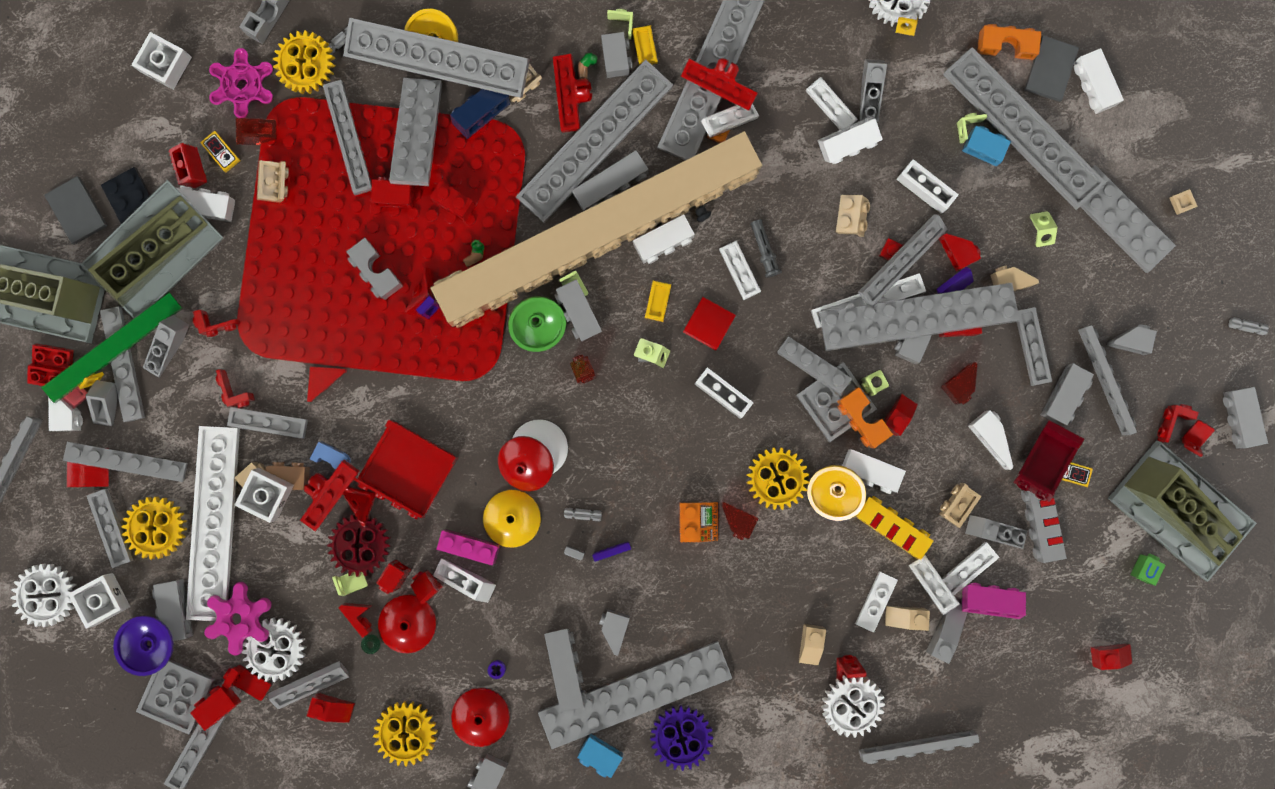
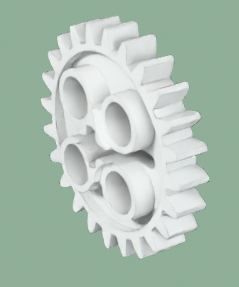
[868,0,931,27]
[11,563,76,627]
[241,617,307,682]
[821,675,885,738]

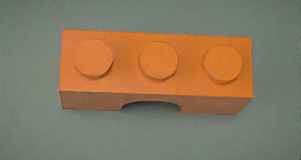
[977,24,1041,60]
[837,387,893,448]

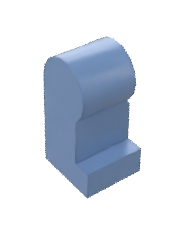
[310,441,351,469]

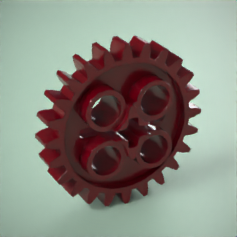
[327,515,391,577]

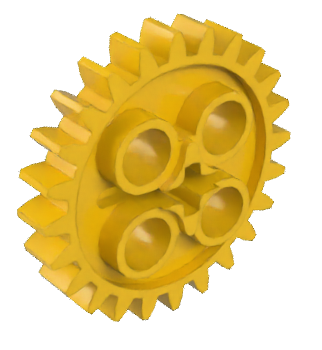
[273,30,336,94]
[746,448,809,510]
[121,496,187,560]
[373,701,438,767]

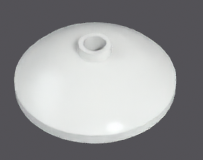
[513,420,568,473]

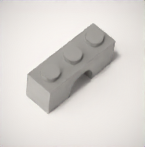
[239,0,290,44]
[346,238,403,300]

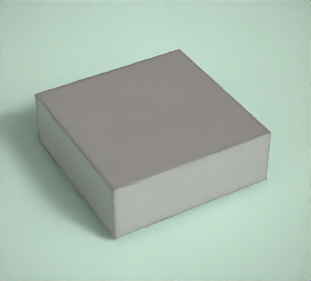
[564,545,585,560]

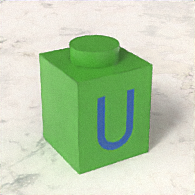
[1130,554,1165,586]

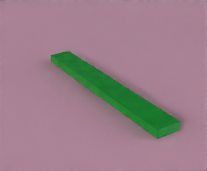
[41,293,183,403]

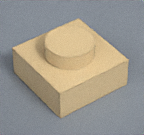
[1170,189,1198,215]

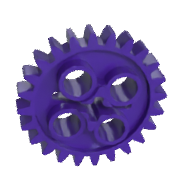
[650,705,713,771]

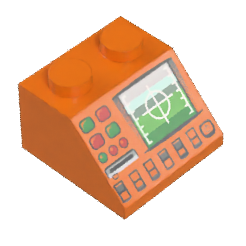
[679,502,718,542]

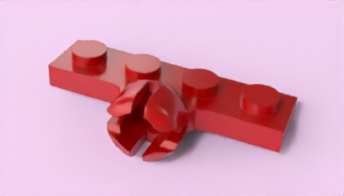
[553,54,592,133]
[681,58,758,111]
[300,460,360,532]

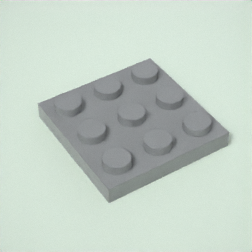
[796,362,877,442]
[136,660,215,734]

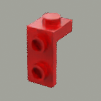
[193,309,240,337]
[215,369,255,408]
[1157,404,1199,443]
[836,655,867,682]
[222,664,272,701]

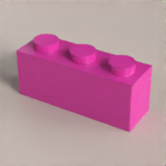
[436,529,500,566]
[962,583,1026,619]

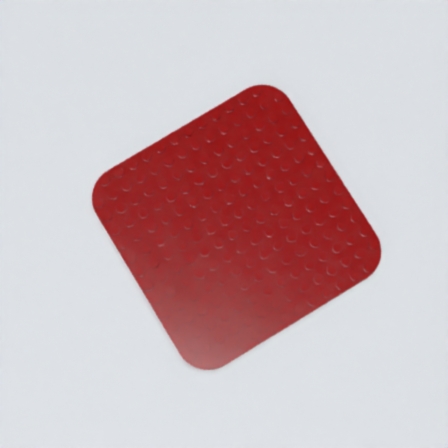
[237,97,525,381]

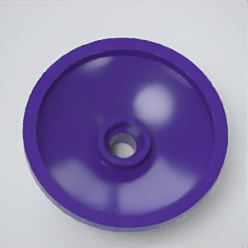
[113,616,173,676]

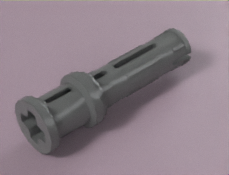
[750,219,782,278]

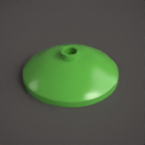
[508,296,566,352]

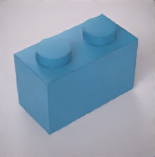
[962,126,1011,166]
[577,734,623,778]

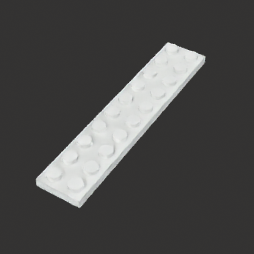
[186,426,240,621]

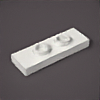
[855,571,898,633]

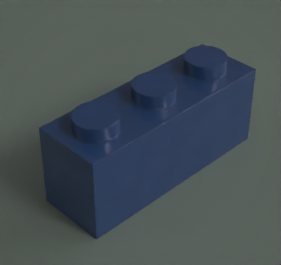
[450,89,510,139]

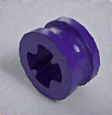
[487,660,506,679]

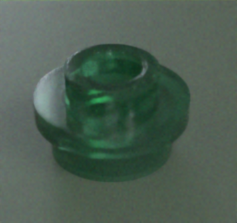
[361,634,381,654]

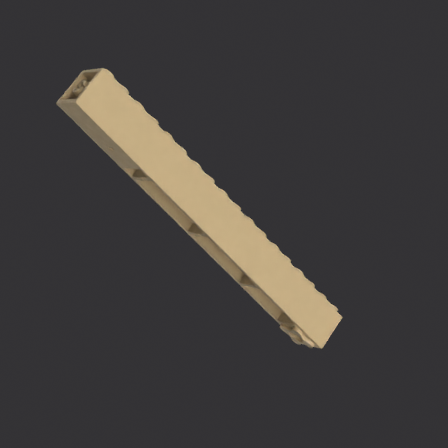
[431,131,762,328]

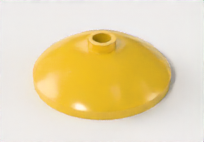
[404,9,458,42]
[807,465,866,521]
[483,490,541,548]

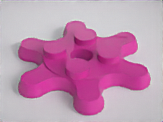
[209,48,273,119]
[204,582,271,656]

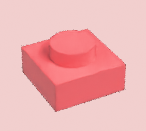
[62,386,88,409]

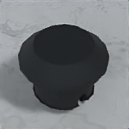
[695,206,711,222]

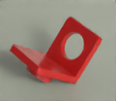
[1181,420,1215,457]

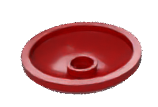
[498,436,554,491]
[378,595,436,653]
[451,688,510,747]

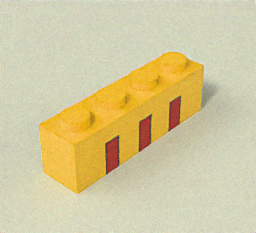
[855,496,934,560]

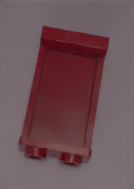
[1013,420,1085,502]

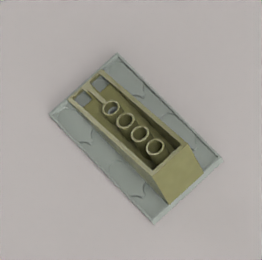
[80,180,223,319]
[0,245,105,344]
[1108,441,1257,582]

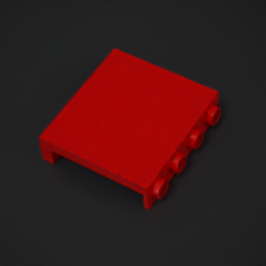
[354,420,458,519]

